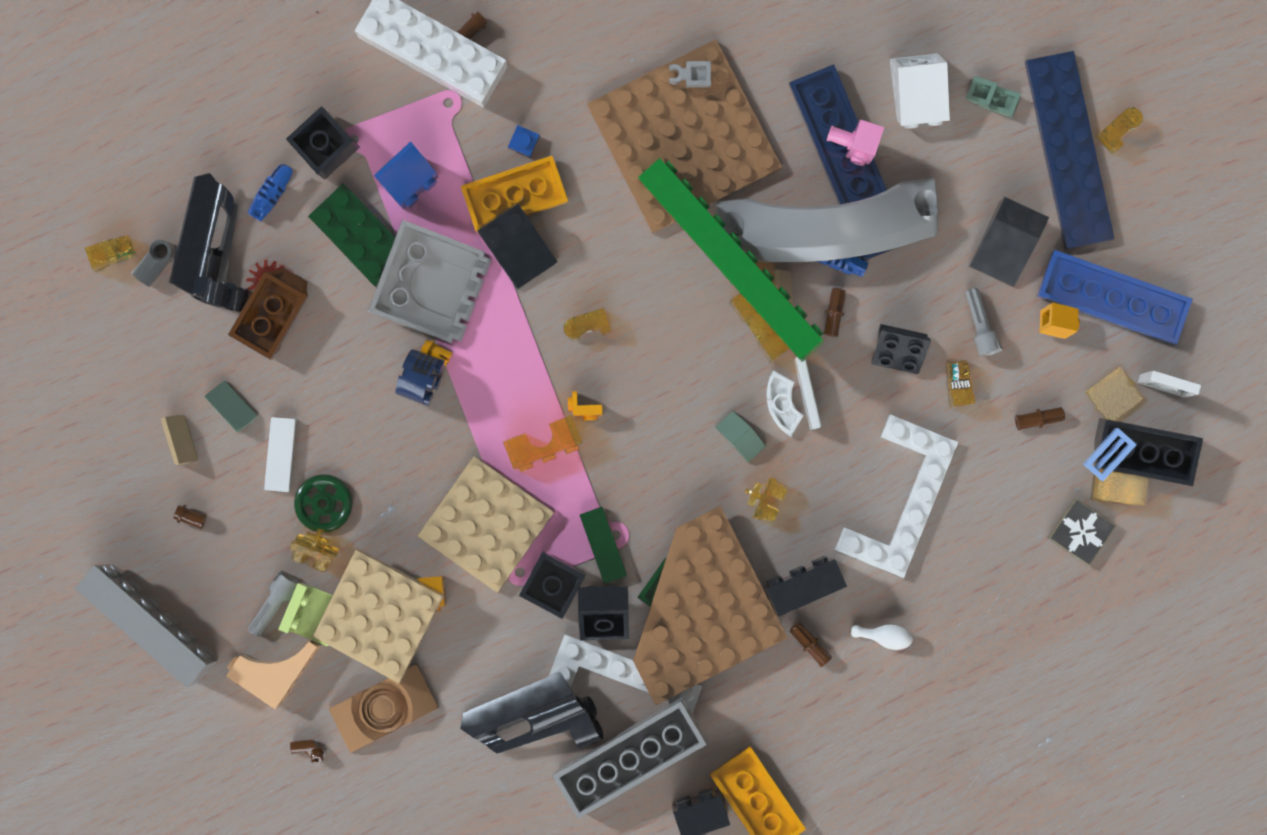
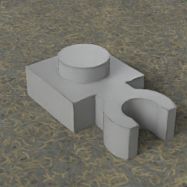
[669,61,711,88]

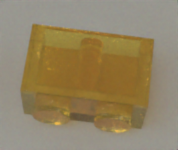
[1090,469,1149,506]

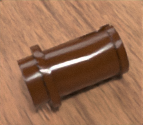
[457,11,488,40]
[173,505,207,529]

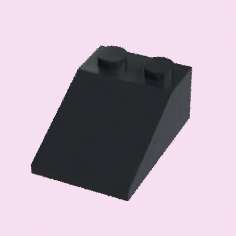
[969,197,1049,287]
[477,202,558,290]

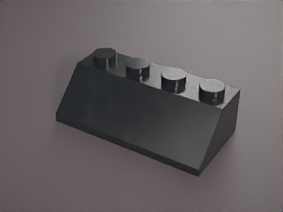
[1094,418,1203,486]

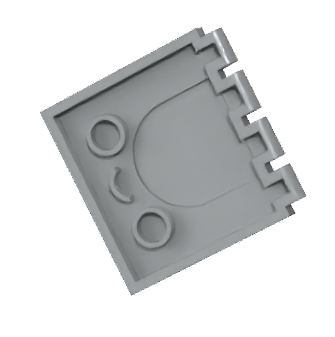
[368,220,492,343]

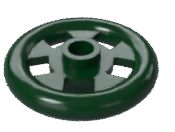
[294,474,353,533]

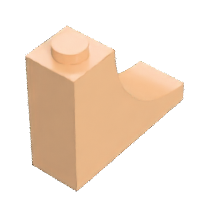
[226,640,321,709]

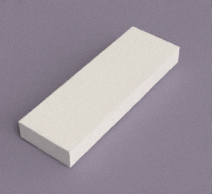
[794,357,821,430]
[264,417,297,492]

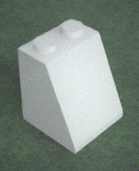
[890,53,950,128]

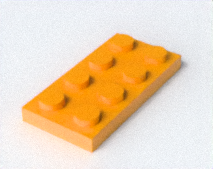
[460,155,568,233]
[709,746,806,835]

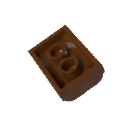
[228,268,308,360]

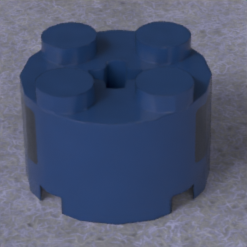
[395,349,445,406]

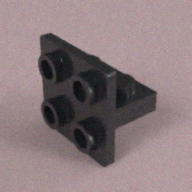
[872,324,931,374]

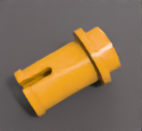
[421,339,453,366]

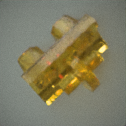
[744,477,788,522]
[290,528,339,572]

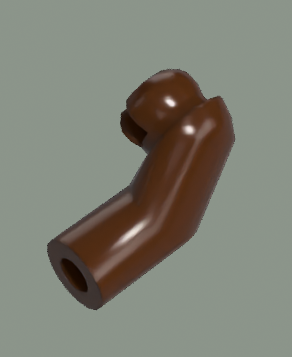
[290,739,325,764]

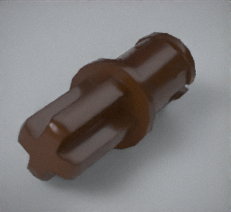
[823,288,846,337]
[1015,407,1065,431]
[790,622,832,667]

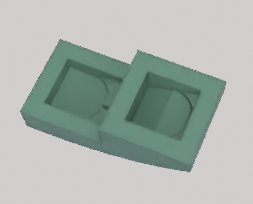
[966,76,1021,119]

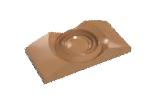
[329,664,439,753]

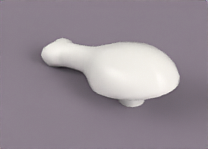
[851,625,913,650]

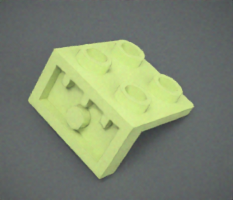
[278,582,333,646]

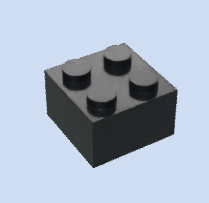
[286,106,360,180]
[519,551,586,619]
[578,585,629,641]
[672,787,730,835]

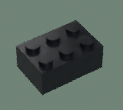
[763,556,847,617]

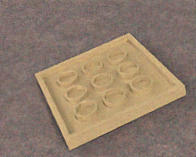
[418,456,554,593]
[313,549,444,683]

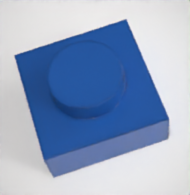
[508,125,540,158]

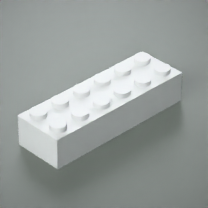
[355,0,508,108]

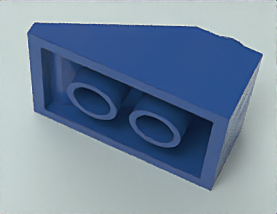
[374,141,439,209]

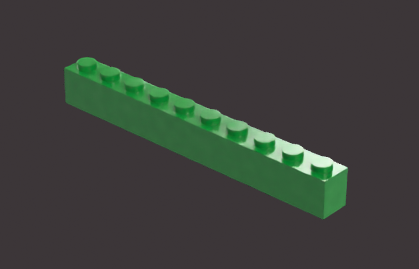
[638,158,824,362]

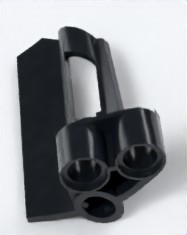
[169,173,249,312]
[460,672,604,754]

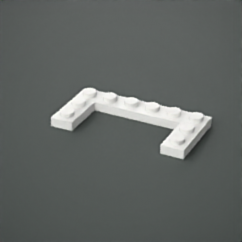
[835,414,958,578]
[549,634,702,713]

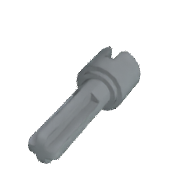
[966,288,1003,357]
[248,571,299,636]

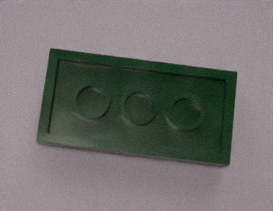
[308,183,395,287]

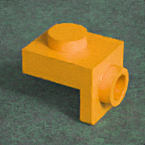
[568,391,603,421]

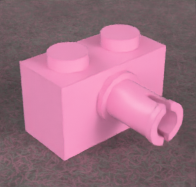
[826,120,884,166]

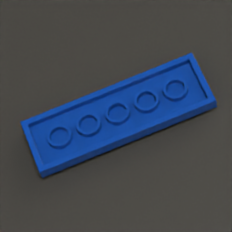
[1037,250,1193,345]

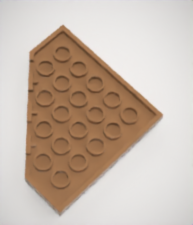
[633,506,788,706]

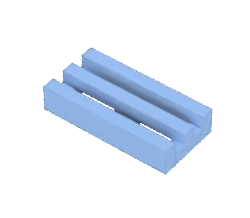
[1083,428,1137,481]

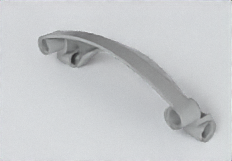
[716,177,938,262]

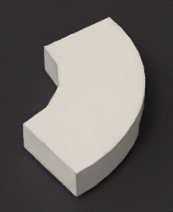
[766,370,803,437]

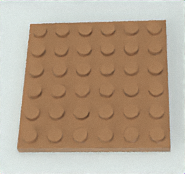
[587,39,782,234]

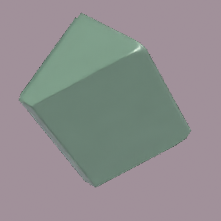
[204,381,258,433]

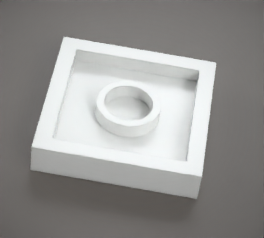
[1137,371,1201,398]

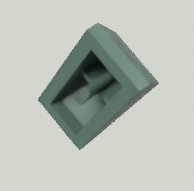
[715,411,766,463]

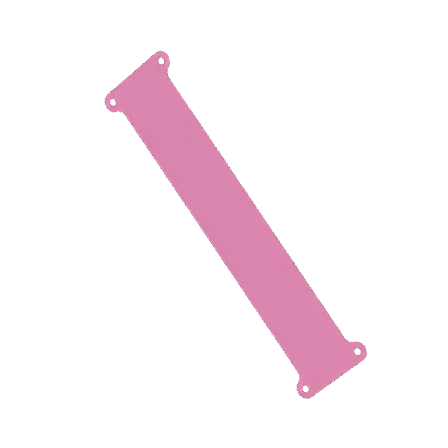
[345,90,629,586]

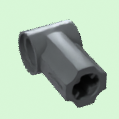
[131,240,177,287]

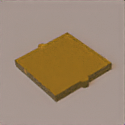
[1085,367,1143,421]

